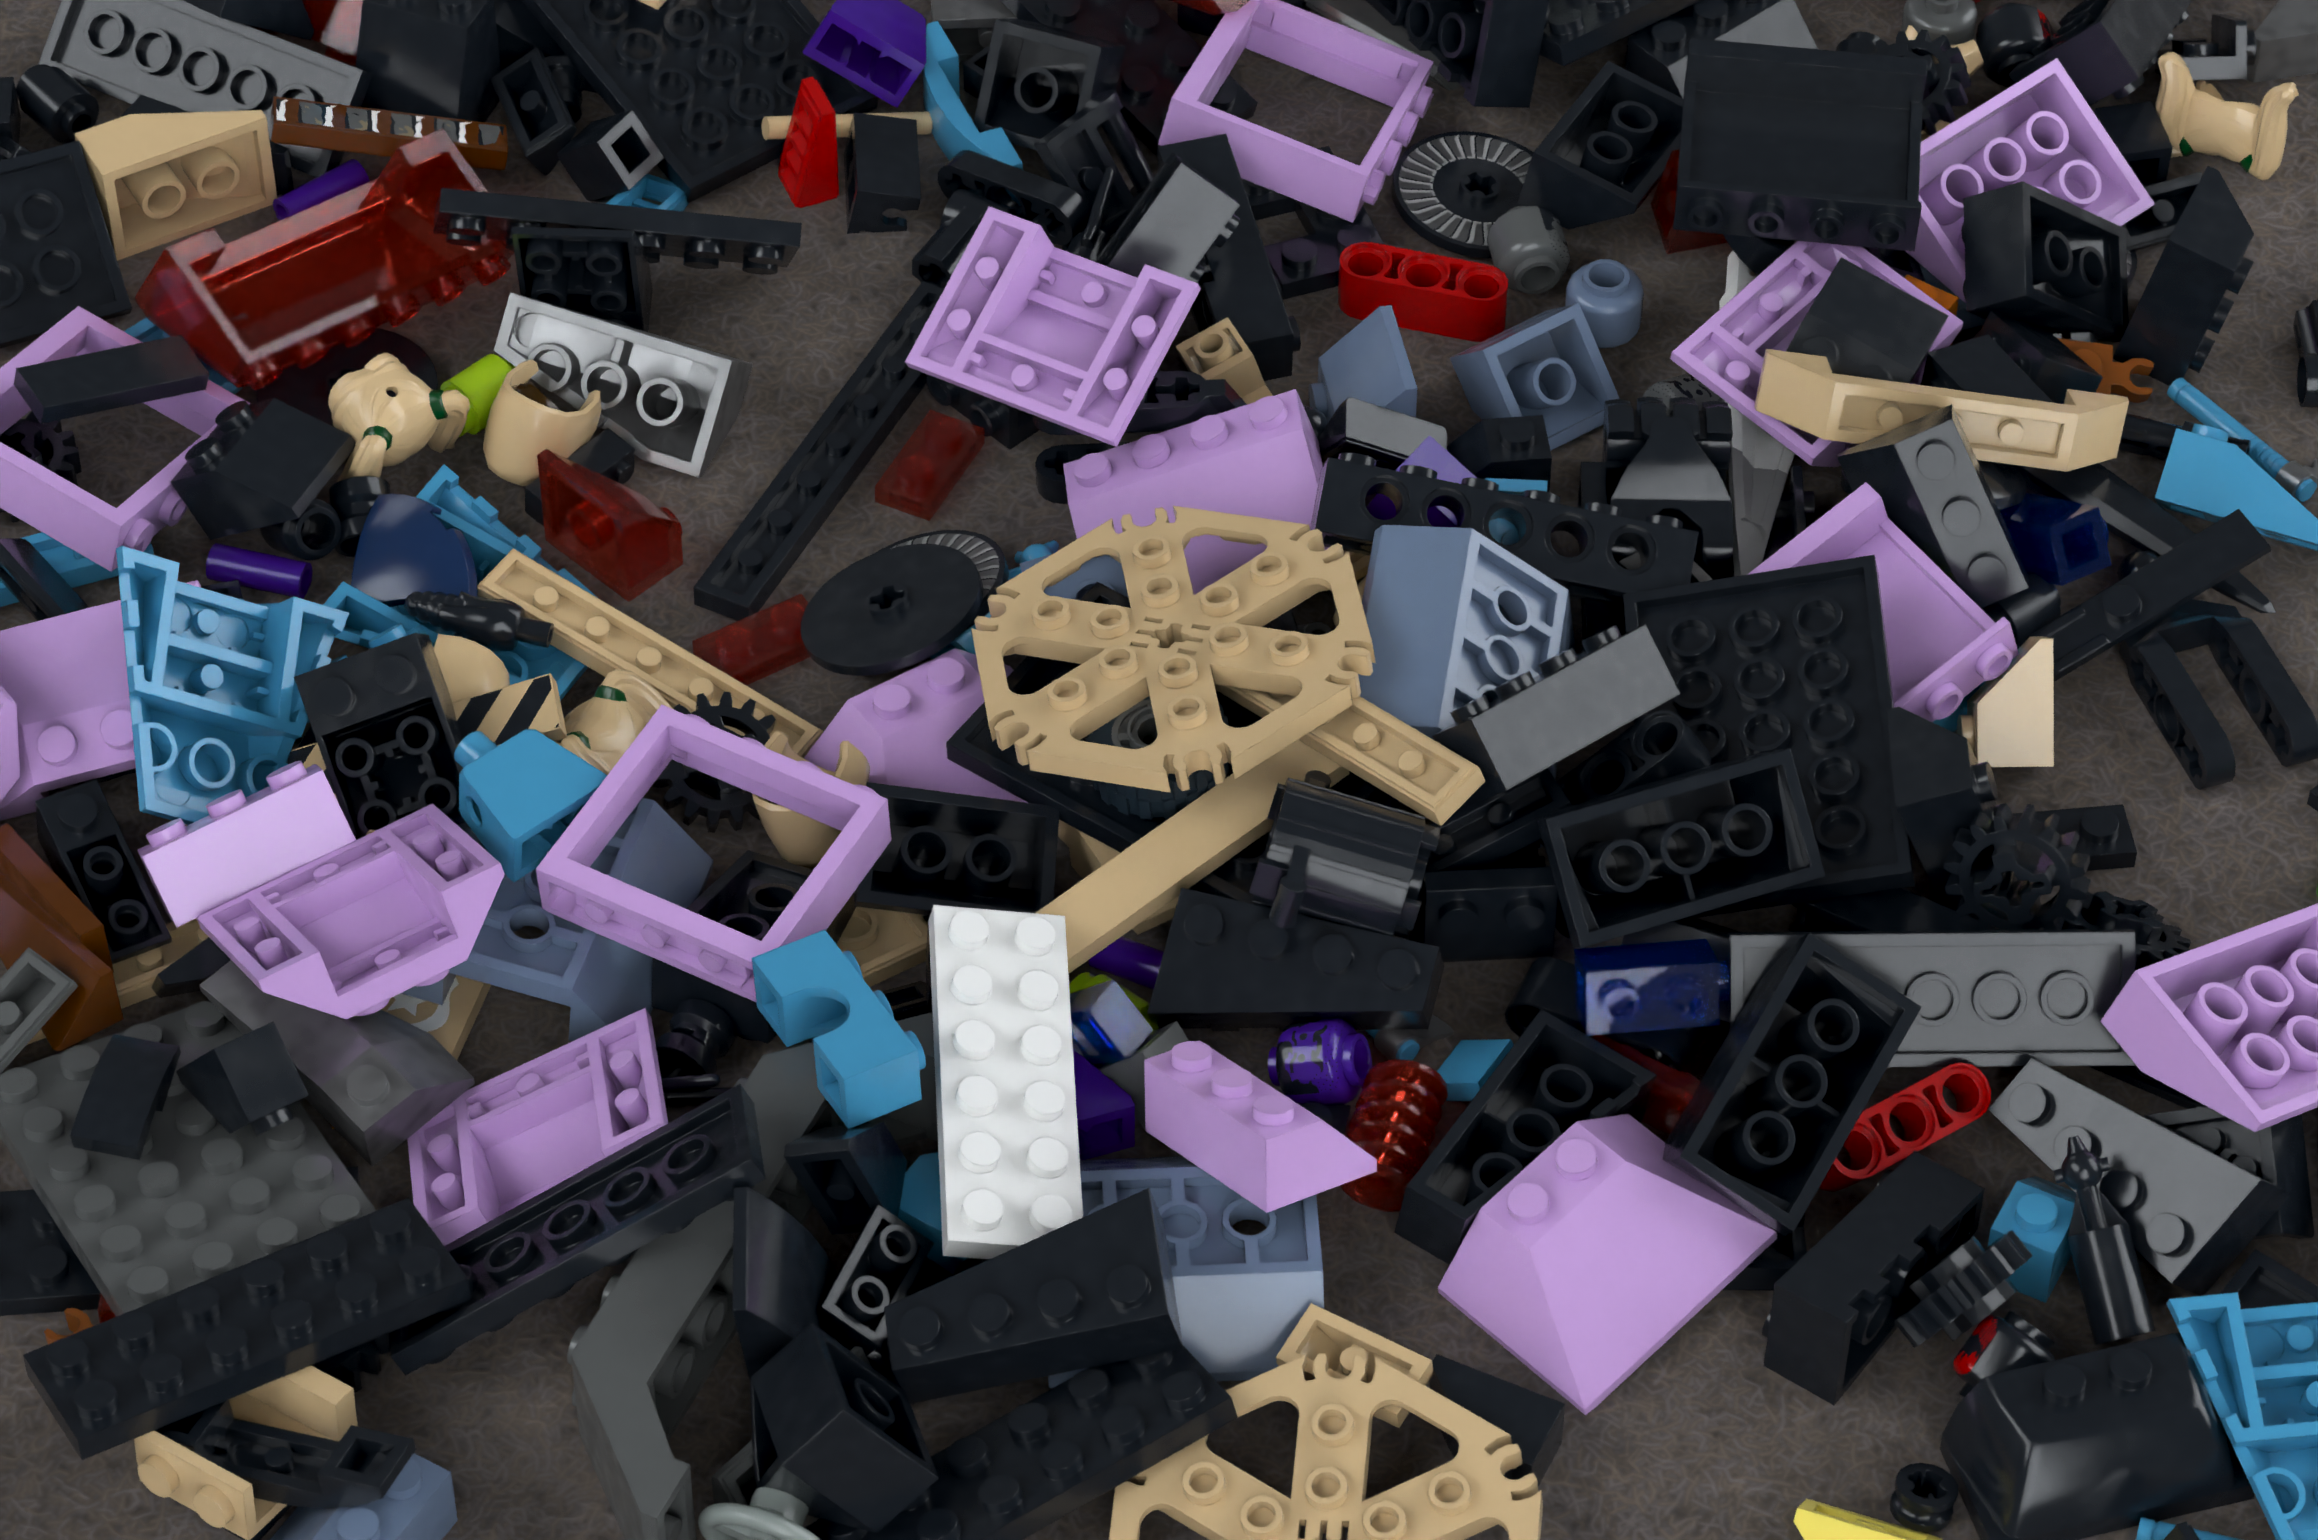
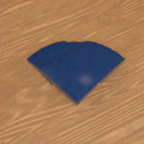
[351,494,478,607]

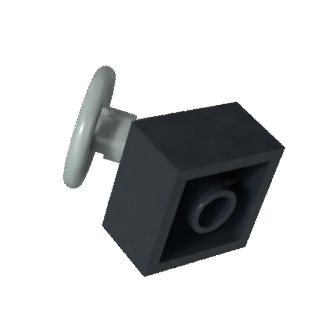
[698,1323,939,1540]

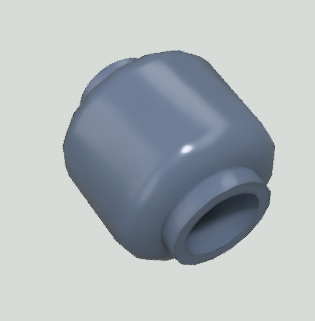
[1565,259,1644,349]

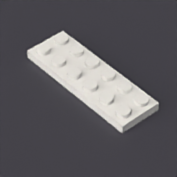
[928,905,1083,1259]

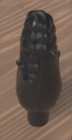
[404,591,554,651]

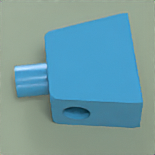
[454,729,607,882]

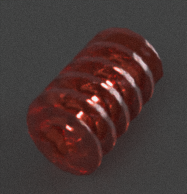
[1340,1059,1448,1212]

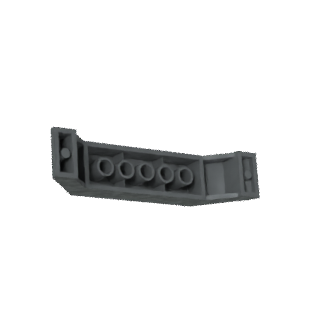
[567,1012,938,1540]

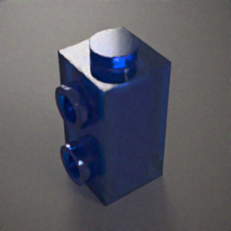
[2000,493,2112,586]
[1574,939,1730,1035]

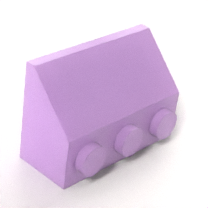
[137,760,356,927]
[1144,1040,1377,1213]

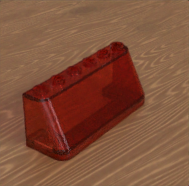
[135,128,514,390]

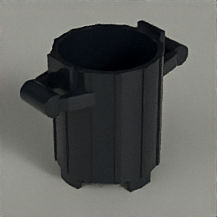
[1249,770,1441,939]

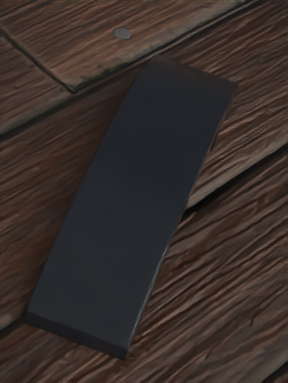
[154,1400,416,1508]

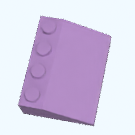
[1906,58,2155,303]
[1063,389,1329,595]
[2101,903,2318,1132]

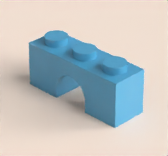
[752,929,926,1129]

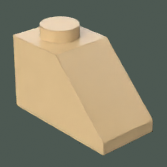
[1957,636,2054,767]

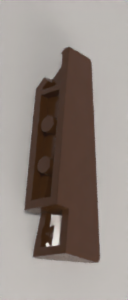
[0,823,124,1051]

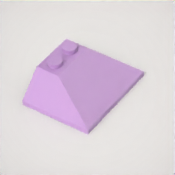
[905,206,1201,447]
[1670,241,1963,467]
[0,580,201,821]
[804,648,1028,803]
[196,803,505,1019]
[407,1008,668,1246]
[1438,1114,1777,1415]

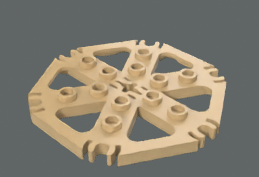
[971,506,1376,793]
[1109,1353,1543,1540]

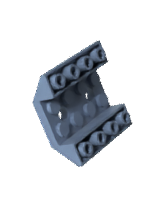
[1358,525,1575,849]
[400,798,713,1041]
[1048,1156,1324,1388]

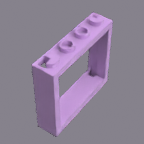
[1158,0,1434,223]
[0,306,250,572]
[536,705,891,1002]

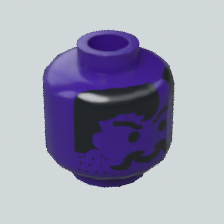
[1268,1018,1372,1105]

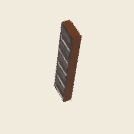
[271,96,508,171]

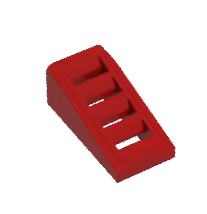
[778,76,839,208]

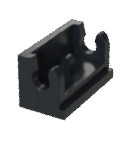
[844,113,921,234]

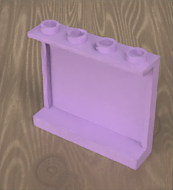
[1748,482,2019,722]

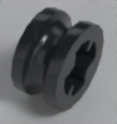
[1890,1463,1958,1533]

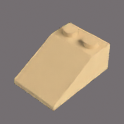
[74,110,277,261]

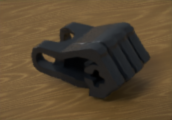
[1602,396,1733,577]

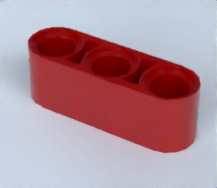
[1338,242,1508,342]
[1819,1062,1991,1191]

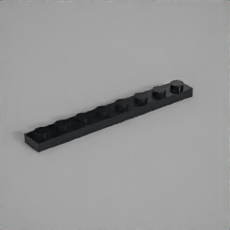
[693,281,944,624]

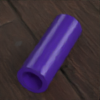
[273,159,370,231]
[206,543,313,599]
[1089,936,1164,990]

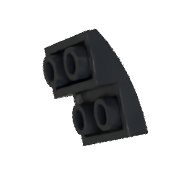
[817,1204,954,1404]

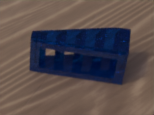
[1070,979,1153,1064]

